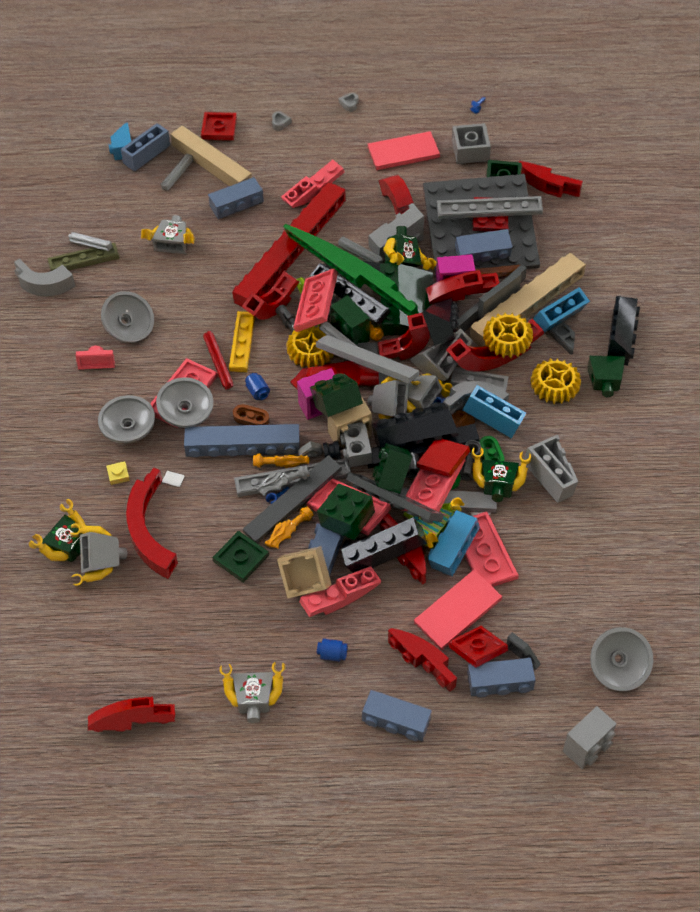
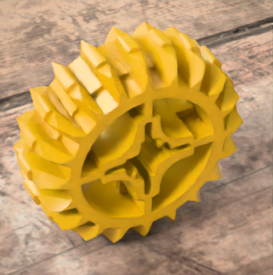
[483,312,533,358]
[286,325,334,368]
[530,358,581,404]

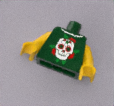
[383,226,437,270]
[471,447,531,502]
[29,499,86,562]

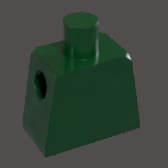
[587,355,625,397]

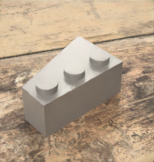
[369,203,424,258]
[410,329,473,381]
[524,434,578,503]

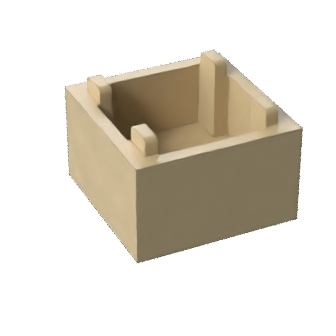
[327,397,372,448]
[277,546,332,598]

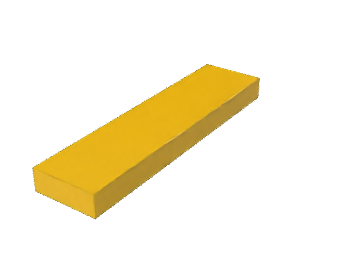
[229,311,255,372]

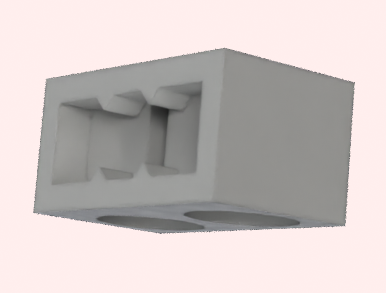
[340,422,372,467]

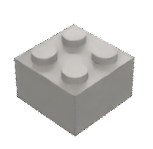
[452,123,491,164]
[563,706,617,769]

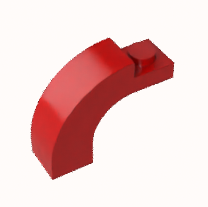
[379,175,414,215]
[242,271,299,320]
[378,313,430,361]

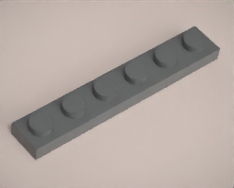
[346,473,444,524]

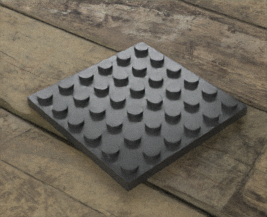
[423,174,540,276]

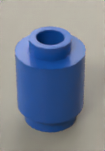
[245,373,270,400]
[317,638,348,662]

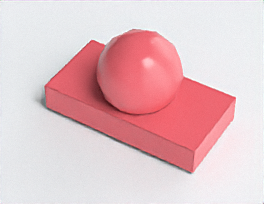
[76,345,115,370]

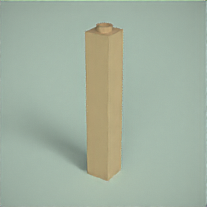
[170,126,252,186]

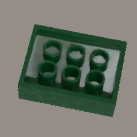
[380,263,434,336]

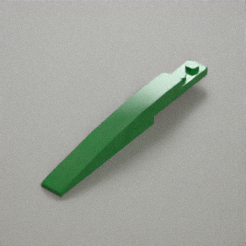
[283,224,419,316]

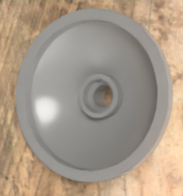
[101,291,154,343]
[156,377,213,428]
[98,395,155,443]
[590,627,653,691]

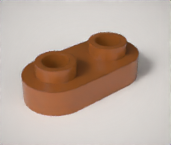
[233,404,269,425]

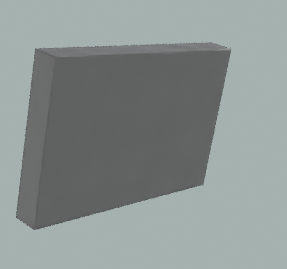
[477,271,522,322]

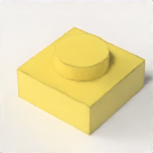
[106,461,130,485]

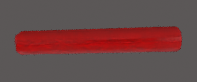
[203,331,234,390]

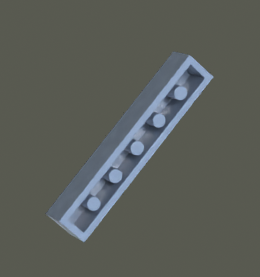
[184,424,300,457]

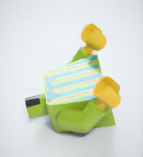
[404,497,464,549]

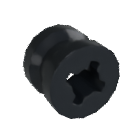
[323,440,341,459]

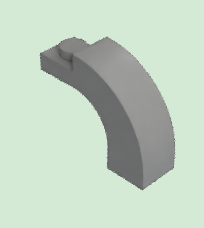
[14,259,75,296]
[443,381,509,415]

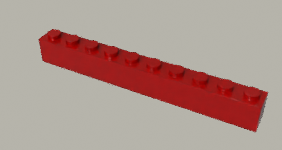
[232,182,346,307]

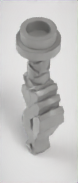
[254,465,310,496]

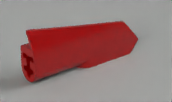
[290,361,379,390]

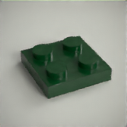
[212,531,269,583]

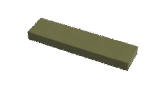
[47,243,120,271]

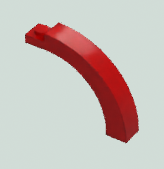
[446,318,545,372]
[126,468,178,579]

